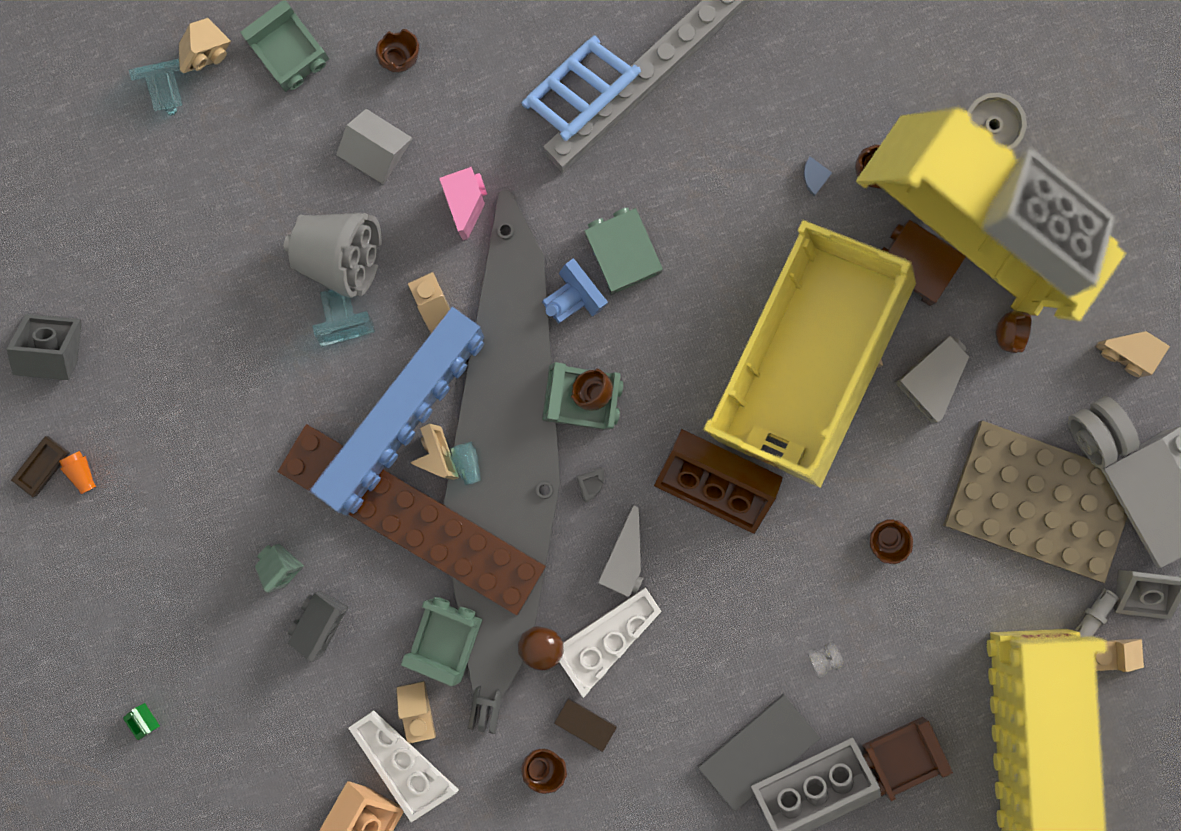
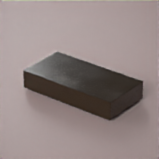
[11,436,70,497]
[554,698,617,752]

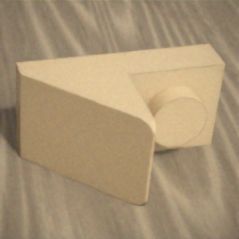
[408,272,450,334]
[411,424,459,480]
[1094,639,1144,672]
[397,681,436,743]

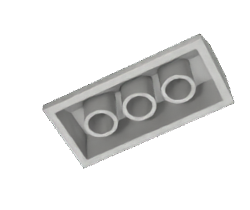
[751,738,881,831]

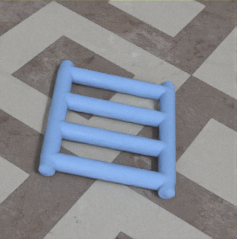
[521,35,641,141]

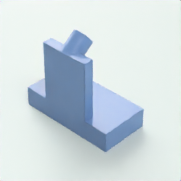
[542,258,608,324]

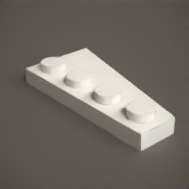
[560,587,661,698]
[348,710,459,822]

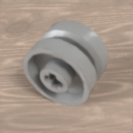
[965,92,1027,150]
[1068,396,1140,469]

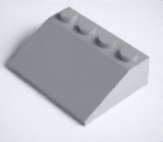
[982,147,1115,298]
[1101,426,1181,568]

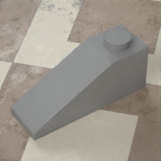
[598,505,643,597]

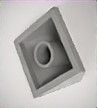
[336,109,413,185]
[1114,570,1181,619]

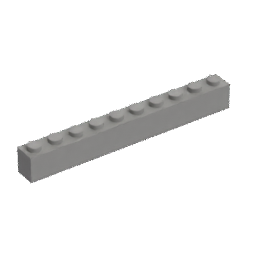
[543,0,751,173]

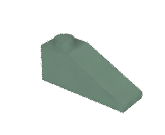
[255,544,304,593]

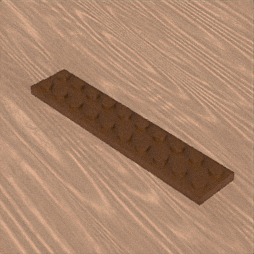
[278,424,546,616]

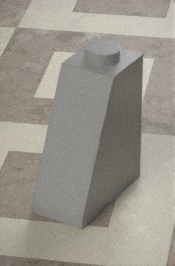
[895,336,969,424]

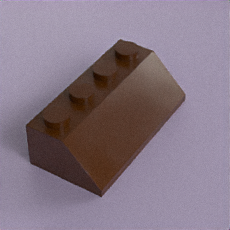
[654,429,783,534]

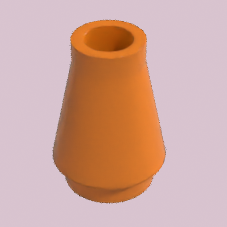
[59,451,96,494]

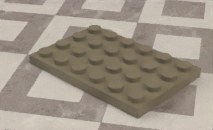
[943,421,1128,583]

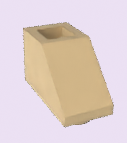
[179,18,231,74]
[1095,331,1170,377]

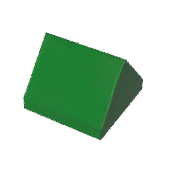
[123,703,160,741]

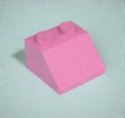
[439,167,487,241]

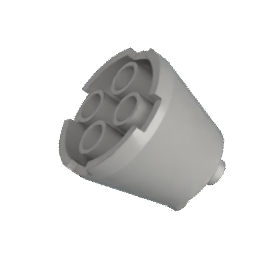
[284,213,382,298]

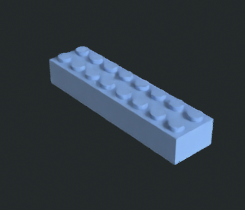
[310,307,484,516]

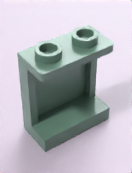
[240,0,329,92]
[585,207,663,295]
[542,362,623,430]
[401,597,482,686]

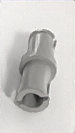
[1075,588,1119,637]

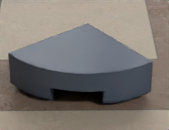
[804,157,832,196]

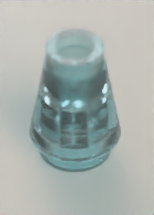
[450,441,481,485]

